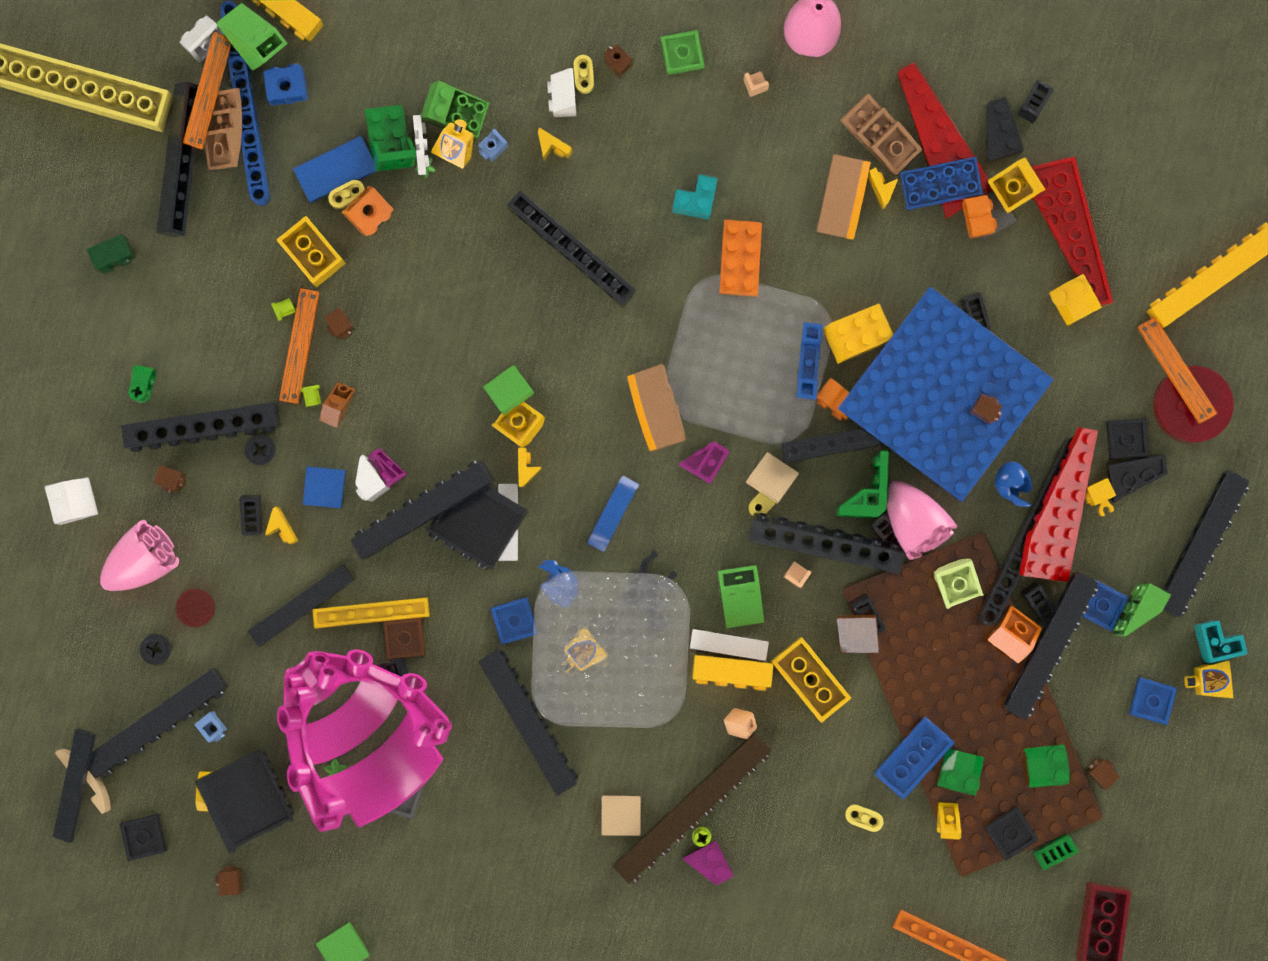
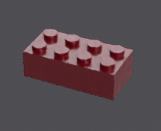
[1076,882,1132,961]

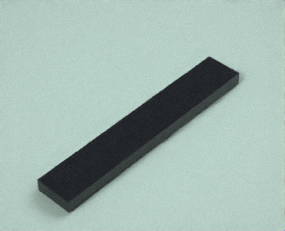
[248,565,354,647]
[53,728,96,843]

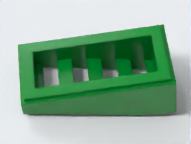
[1033,834,1079,870]

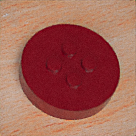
[1153,366,1234,443]

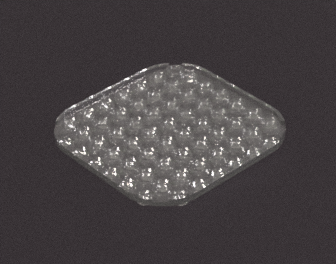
[666,275,832,444]
[531,571,690,728]

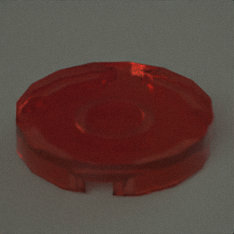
[176,589,216,627]

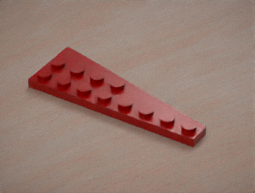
[897,62,993,219]
[1032,156,1113,306]

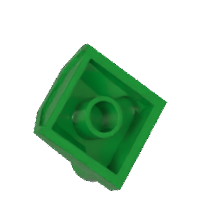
[1024,744,1070,788]
[937,749,984,796]

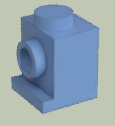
[478,129,508,162]
[194,711,227,743]

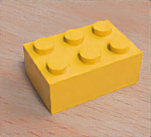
[277,216,346,287]
[822,304,893,364]

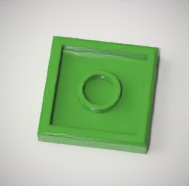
[660,30,705,75]
[483,365,534,416]
[316,922,370,961]

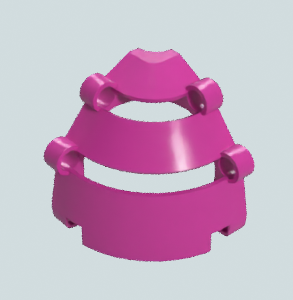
[277,649,452,832]

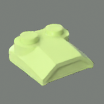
[934,559,983,609]

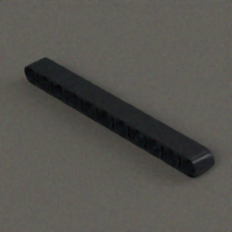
[977,437,1073,626]

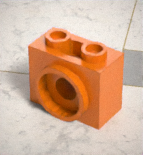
[342,186,394,236]

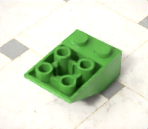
[216,3,287,71]
[421,81,489,138]
[717,565,764,628]
[1113,583,1171,636]

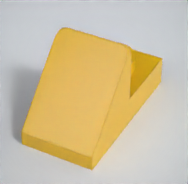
[538,128,572,161]
[868,168,898,209]
[518,448,542,488]
[266,507,299,544]
[937,802,962,839]

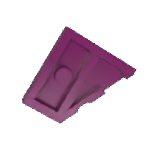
[679,441,730,484]
[367,448,407,488]
[683,841,733,885]

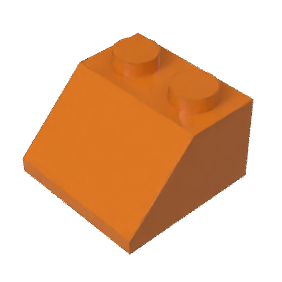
[988,605,1042,663]

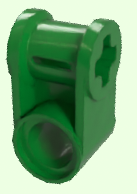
[128,365,156,403]

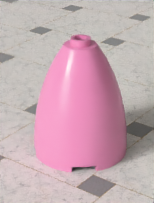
[784,0,841,57]
[887,480,957,560]
[100,520,179,591]

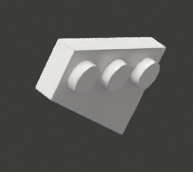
[413,115,429,175]

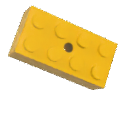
[771,637,851,723]
[692,655,773,691]

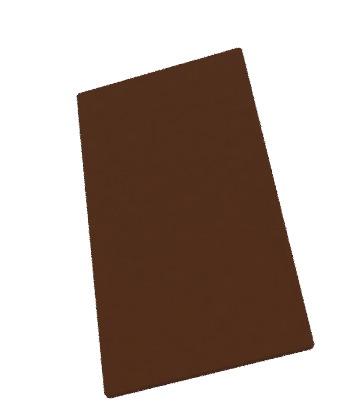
[842,533,1102,876]

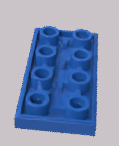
[900,157,983,210]

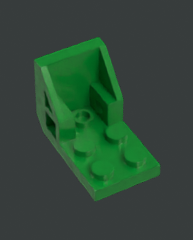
[364,105,417,172]
[835,451,889,519]

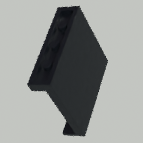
[425,470,529,571]
[194,749,295,854]

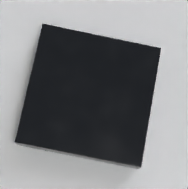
[1106,418,1149,459]
[984,806,1038,861]
[119,813,167,861]

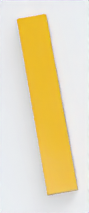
[312,597,430,628]

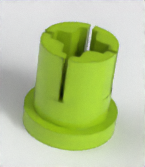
[271,298,295,321]
[300,385,321,407]
[692,827,711,847]

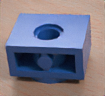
[263,64,309,106]

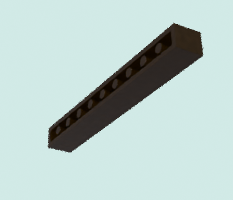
[613,732,771,884]

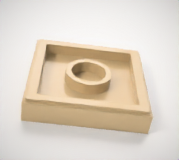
[746,452,799,504]
[602,795,641,836]

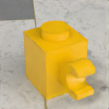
[1085,478,1116,517]

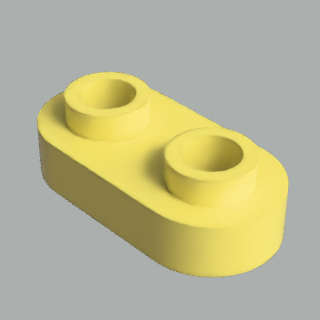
[574,55,594,94]
[328,180,365,209]
[748,492,776,516]
[845,804,883,832]

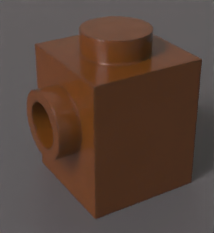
[604,44,633,78]
[324,307,355,339]
[969,394,1003,425]
[153,465,186,494]
[1085,758,1120,790]
[215,865,243,896]

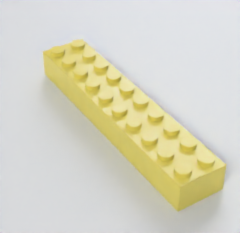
[0,44,173,132]

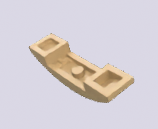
[55,749,111,814]

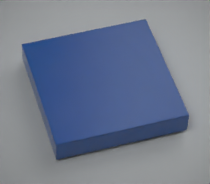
[303,467,346,509]
[1081,579,1129,631]
[490,597,539,645]
[1128,677,1177,725]

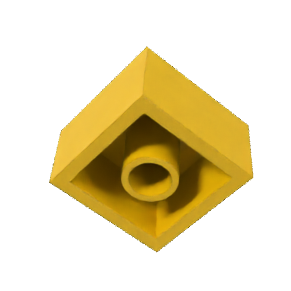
[988,158,1045,213]

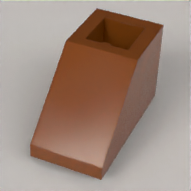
[319,382,355,428]

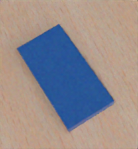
[293,136,376,204]
[874,716,955,800]

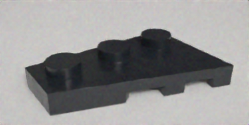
[986,97,1024,163]
[1106,454,1168,503]

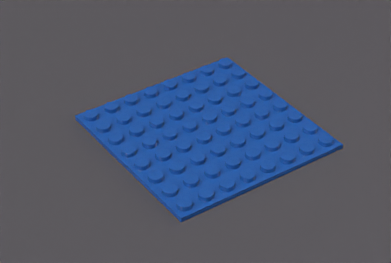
[838,287,1054,502]

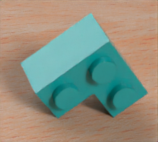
[672,175,718,220]
[1194,620,1248,663]

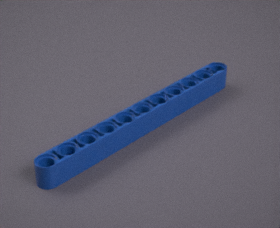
[220,1,270,206]

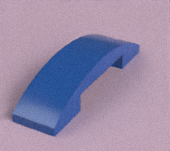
[797,322,823,400]
[587,476,639,552]

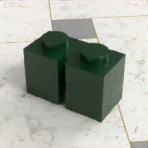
[87,234,136,274]

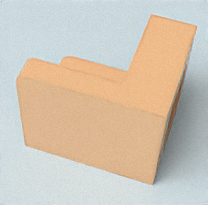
[743,71,769,97]
[783,561,812,588]
[724,708,757,739]

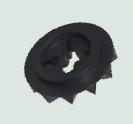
[245,435,276,465]
[140,634,171,665]

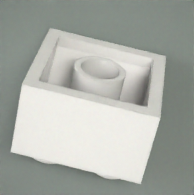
[180,16,224,63]
[547,68,576,117]
[355,455,391,502]
[45,478,99,525]

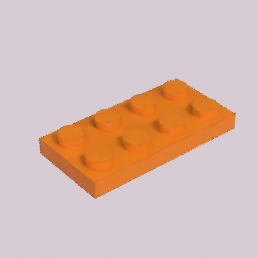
[719,219,762,297]

